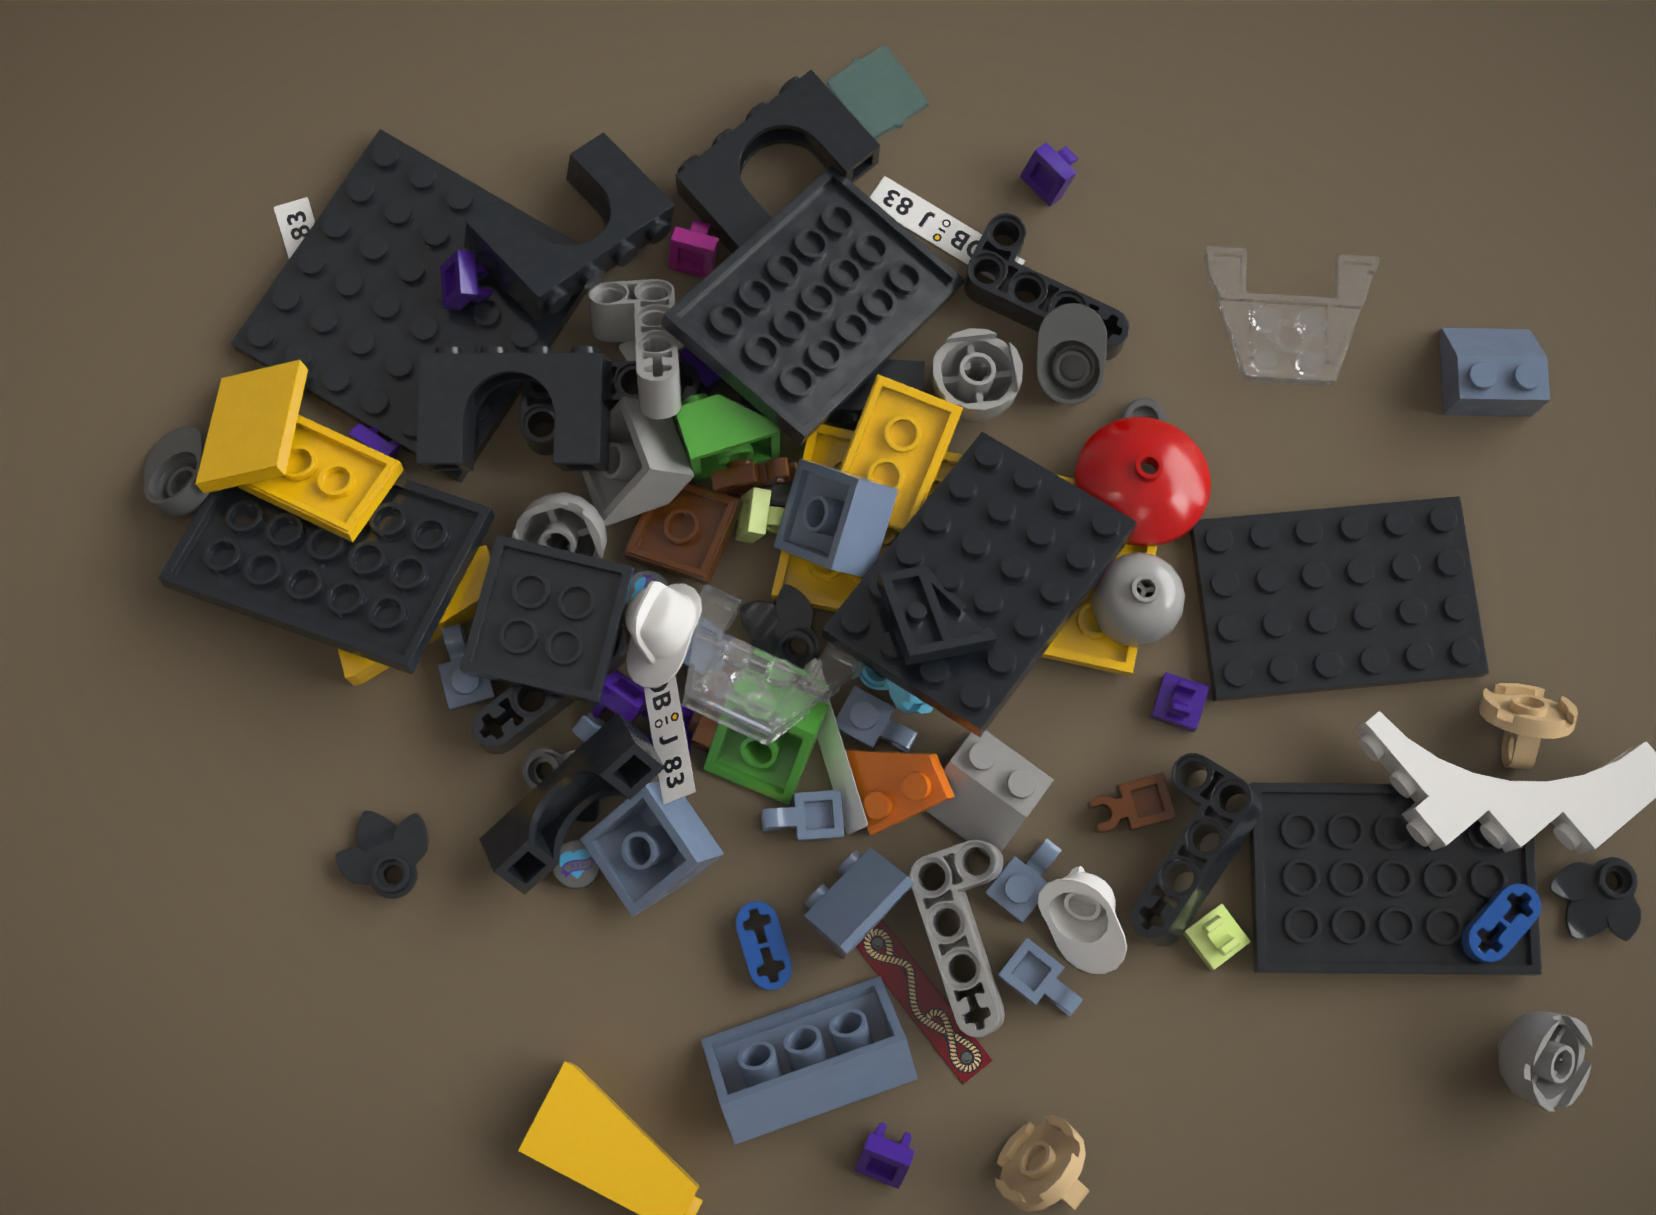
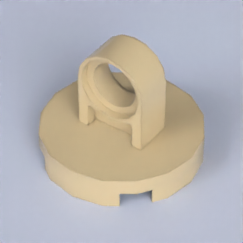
[1479,683,1578,770]
[995,1115,1090,1212]

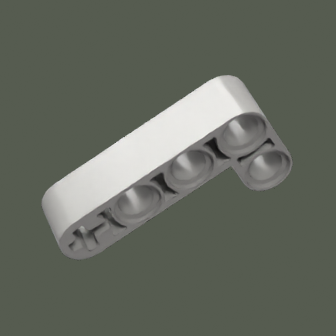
[588,279,682,419]
[909,840,1005,1038]

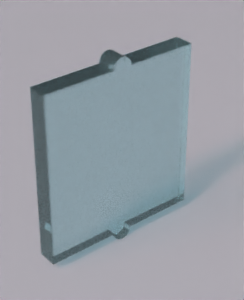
[827,44,929,140]

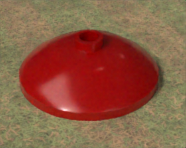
[1074,417,1211,547]

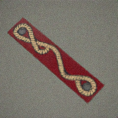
[856,919,993,1084]

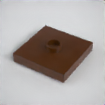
[623,482,743,586]

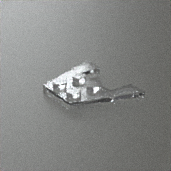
[1204,246,1379,386]
[682,583,865,746]

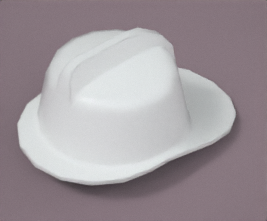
[625,581,702,688]
[1038,866,1127,974]

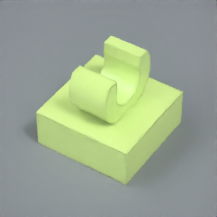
[735,487,785,543]
[1183,903,1251,971]

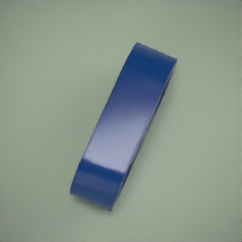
[1461,883,1541,963]
[736,901,792,991]

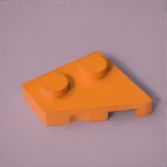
[845,749,955,836]

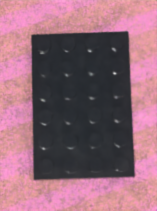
[660,166,965,446]
[822,432,1137,737]
[158,477,495,675]
[1190,496,1489,702]
[1249,782,1542,976]

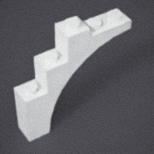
[1354,711,1656,854]

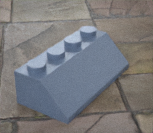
[701,976,918,1145]

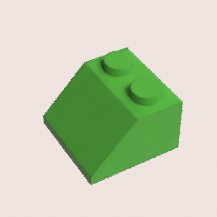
[675,394,780,484]
[703,669,830,805]

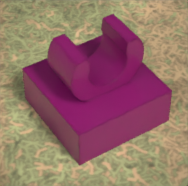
[668,220,719,278]

